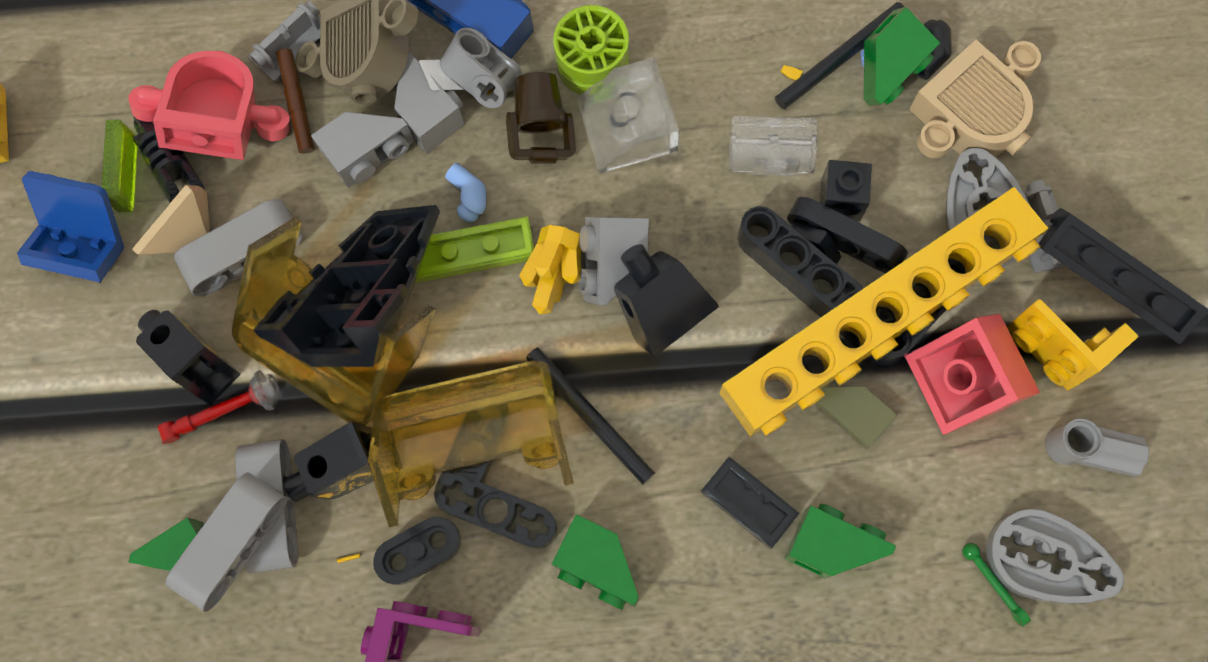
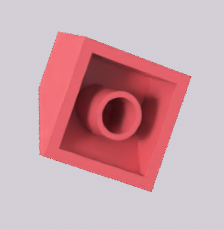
[905,314,1040,435]

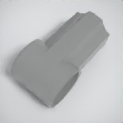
[1045,418,1149,477]

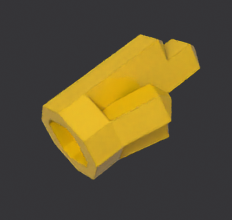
[519,225,582,315]

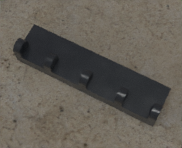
[1038,208,1208,344]

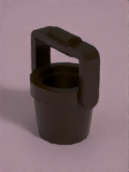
[506,72,576,164]

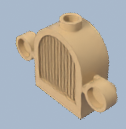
[909,39,1041,158]

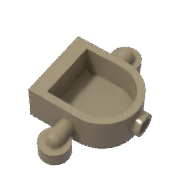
[295,0,418,104]

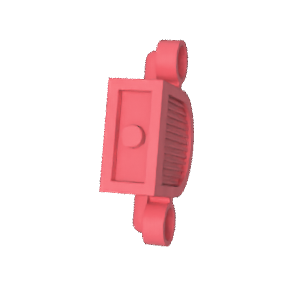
[128,51,290,160]

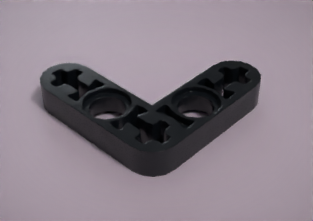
[434,393,557,549]

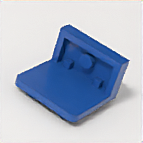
[17,171,124,283]

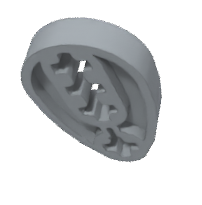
[946,148,1029,267]
[986,509,1124,604]

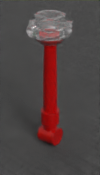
[157,370,281,444]

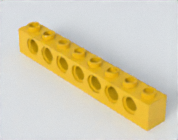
[719,187,1049,437]

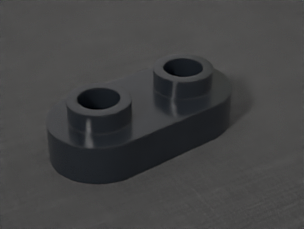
[373,517,461,585]

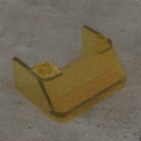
[232,217,436,425]
[368,361,574,527]

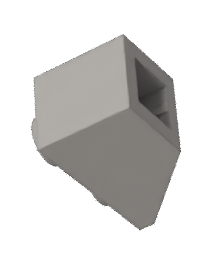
[394,51,465,154]
[311,112,415,188]
[579,217,649,305]

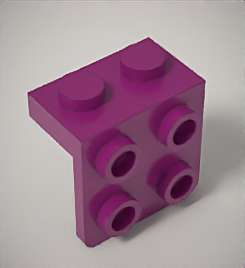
[360,601,481,662]

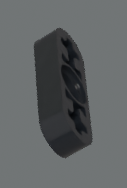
[787,197,908,273]

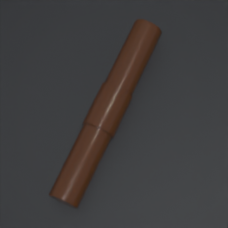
[276,48,315,154]

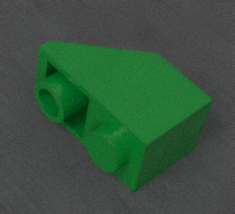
[864,7,940,105]
[784,503,896,579]
[552,514,639,610]

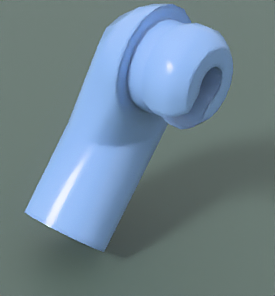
[445,163,486,222]

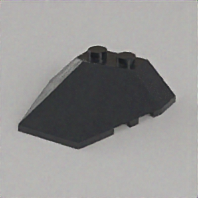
[253,205,440,367]

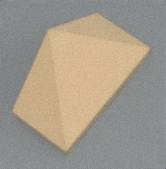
[132,185,211,255]

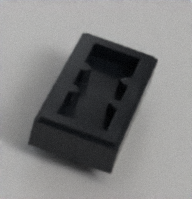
[700,457,800,550]

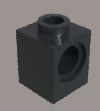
[820,160,872,222]

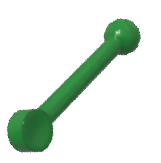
[962,543,1031,627]

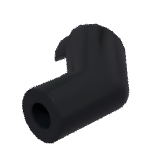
[917,19,952,80]

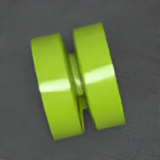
[553,5,629,97]

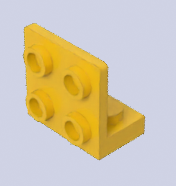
[1007,299,1139,391]

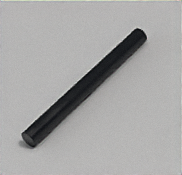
[775,2,904,110]
[526,347,655,485]

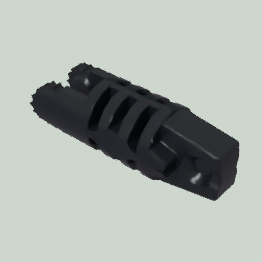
[133,116,205,203]

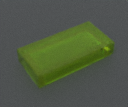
[102,119,137,213]

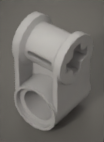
[440,28,522,109]

